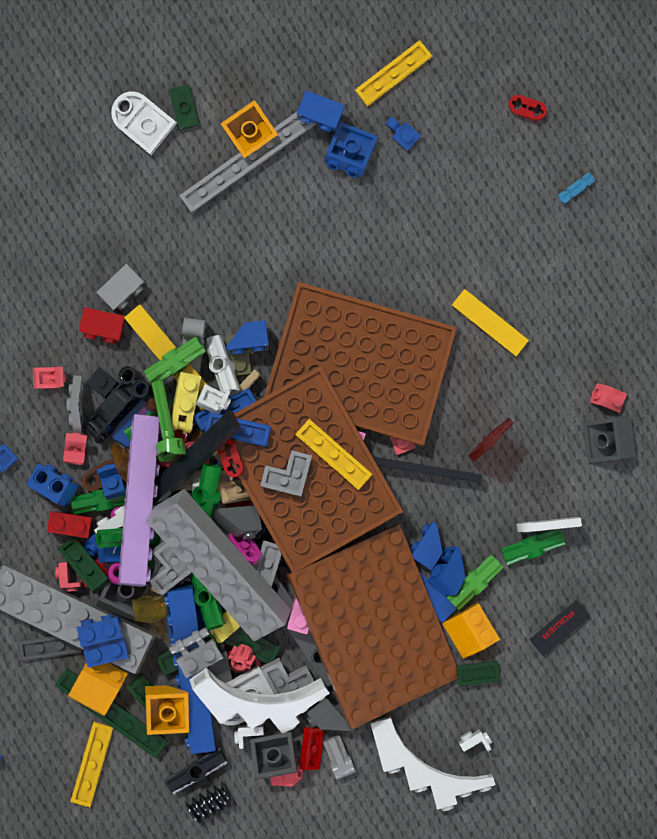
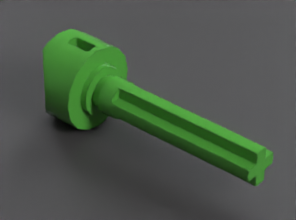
[152,380,186,462]

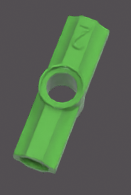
[144,336,206,383]
[447,554,504,610]

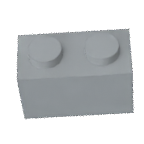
[96,264,145,312]

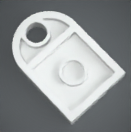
[111,92,177,155]
[516,517,582,532]
[223,665,274,725]

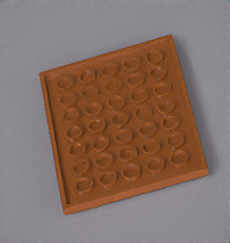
[264,282,457,446]
[223,366,403,572]
[287,524,458,729]

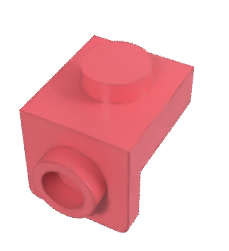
[32,367,66,389]
[590,383,627,413]
[63,433,87,465]
[55,562,83,591]
[270,759,303,786]

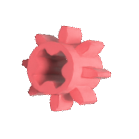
[228,644,256,671]

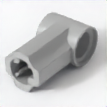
[323,735,356,780]

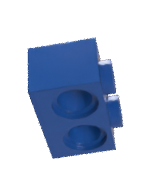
[26,463,79,507]

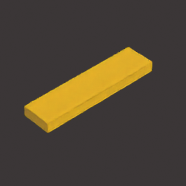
[355,40,432,107]
[451,289,529,357]
[295,419,373,491]
[70,721,113,807]

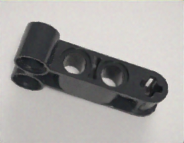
[82,366,155,443]

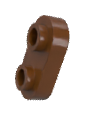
[81,460,121,491]

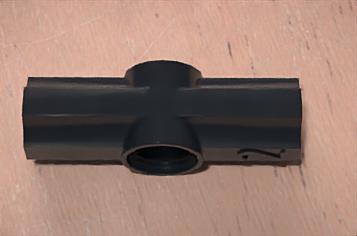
[165,747,228,795]

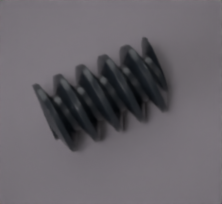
[185,782,231,824]

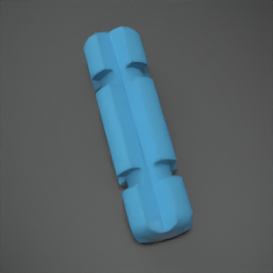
[558,173,595,204]

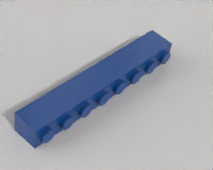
[164,584,216,754]

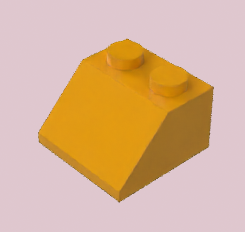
[220,100,278,158]
[442,602,500,659]
[68,663,128,716]
[145,685,189,735]

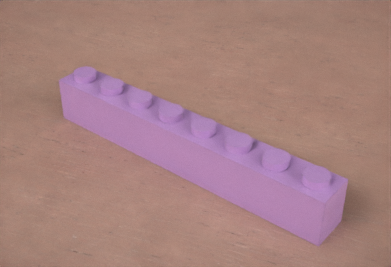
[118,414,162,587]

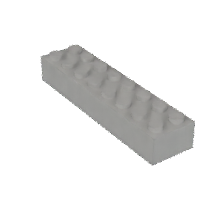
[146,489,291,641]
[0,564,156,674]

